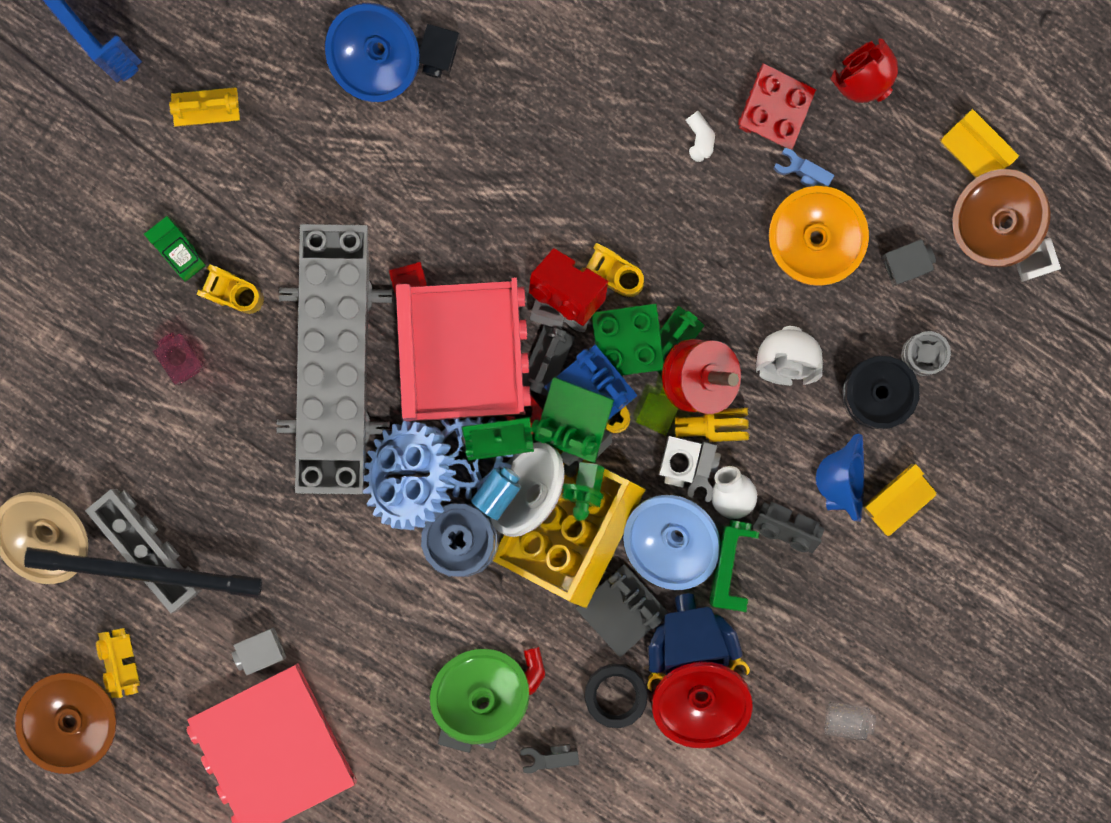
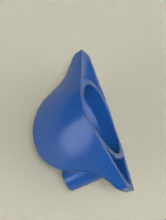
[816,434,864,522]

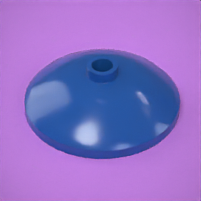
[325,3,419,102]

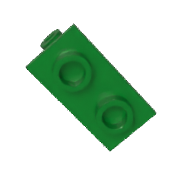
[656,306,705,375]

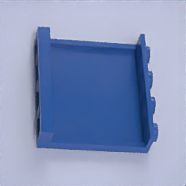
[43,0,142,83]

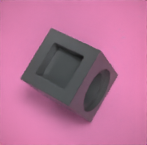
[881,239,936,287]

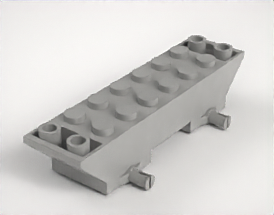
[277,224,392,494]

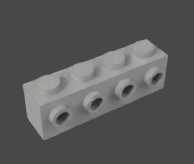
[85,489,202,614]

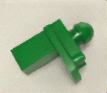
[562,462,605,521]

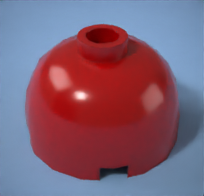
[831,39,899,103]

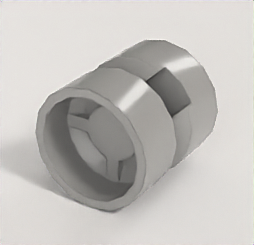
[901,331,951,376]

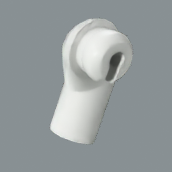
[685,111,715,162]

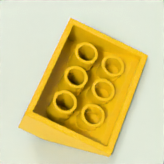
[493,448,646,608]

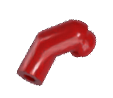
[524,647,545,695]

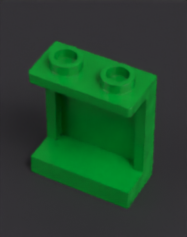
[709,520,759,612]

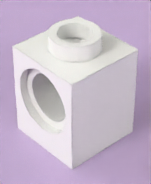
[658,436,702,488]

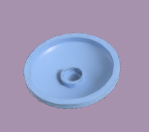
[623,495,721,590]

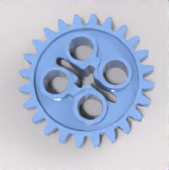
[363,421,456,530]

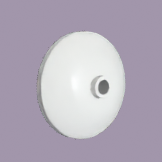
[490,442,564,537]

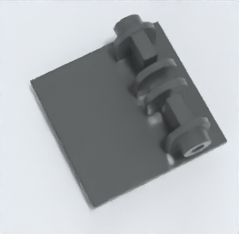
[575,564,669,657]

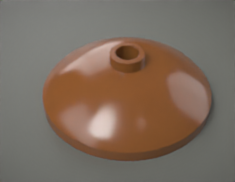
[952,169,1050,267]
[15,673,117,774]

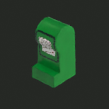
[144,216,206,282]

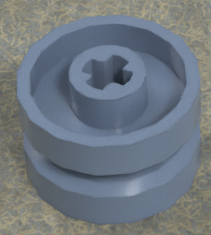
[421,504,499,577]

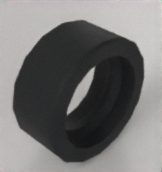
[585,664,648,728]

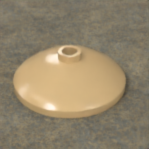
[0,492,88,584]

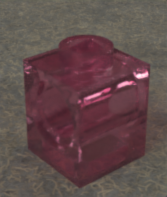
[152,332,207,386]

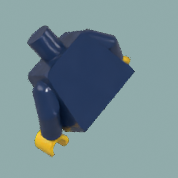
[647,593,750,692]

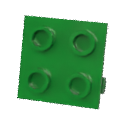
[592,304,664,376]
[531,377,614,463]

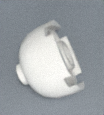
[756,326,823,385]

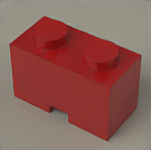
[529,248,609,326]

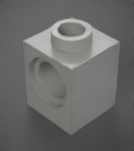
[232,627,287,676]

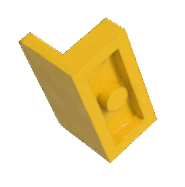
[941,109,1019,178]
[863,464,937,536]

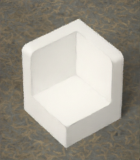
[1016,238,1061,282]

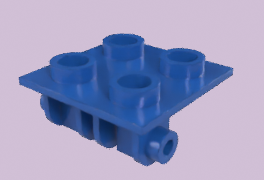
[544,344,638,420]

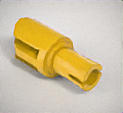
[675,408,749,442]

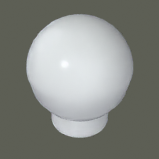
[712,466,757,519]

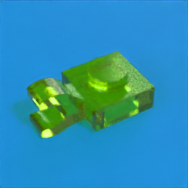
[636,386,678,436]

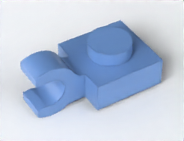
[773,148,835,187]

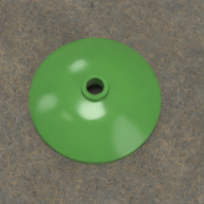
[430,649,530,744]

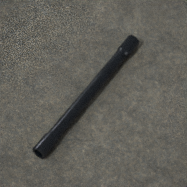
[24,547,263,598]

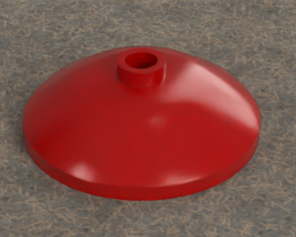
[652,662,753,749]

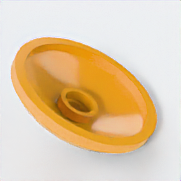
[769,186,869,286]

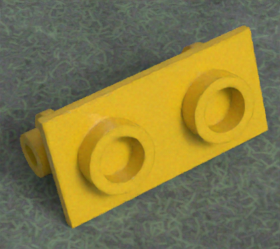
[169,87,240,127]
[96,628,140,698]

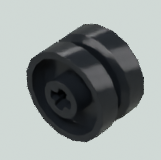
[842,356,920,429]

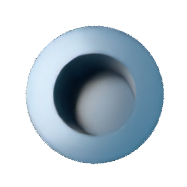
[471,466,522,520]

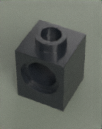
[418,24,460,78]

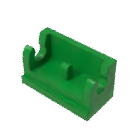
[463,418,534,460]

